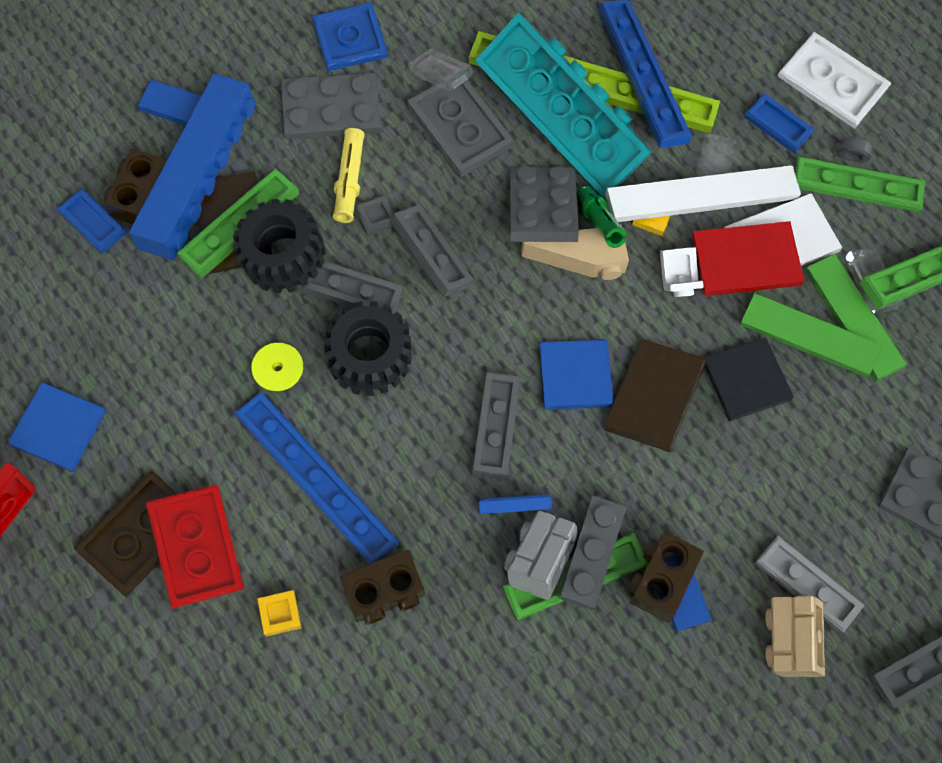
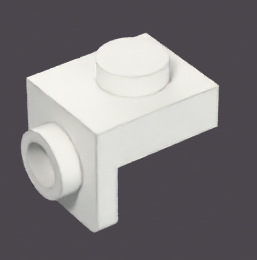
[660,247,703,297]

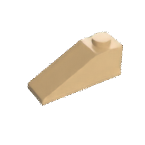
[521,225,629,280]

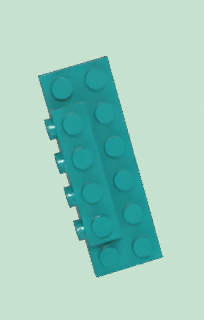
[475,13,652,198]

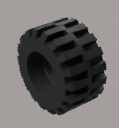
[233,199,326,293]
[324,301,412,396]

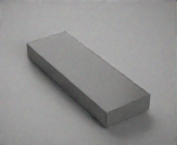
[755,535,864,634]

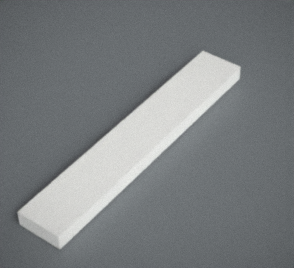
[605,166,801,222]

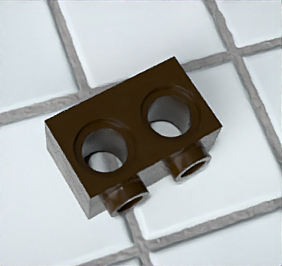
[104,148,167,225]
[628,531,704,623]
[340,549,425,625]

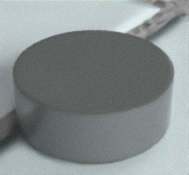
[838,137,873,163]

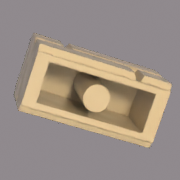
[766,596,825,677]

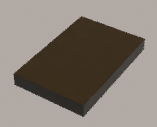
[197,171,273,274]
[604,339,706,452]
[73,470,177,597]

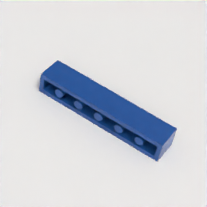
[129,73,255,261]

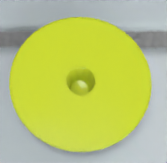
[252,343,303,391]

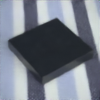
[704,337,794,422]

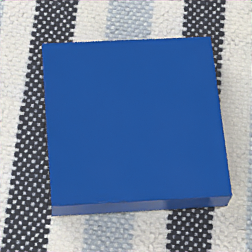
[312,2,388,71]
[539,340,613,410]
[8,383,106,472]

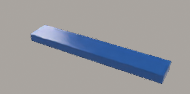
[598,0,692,148]
[234,391,399,564]

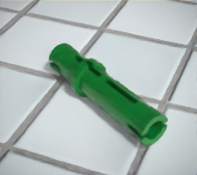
[576,185,627,248]

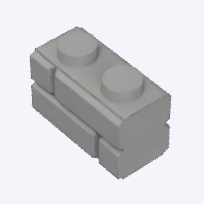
[504,510,578,600]

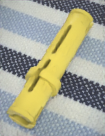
[332,128,365,223]

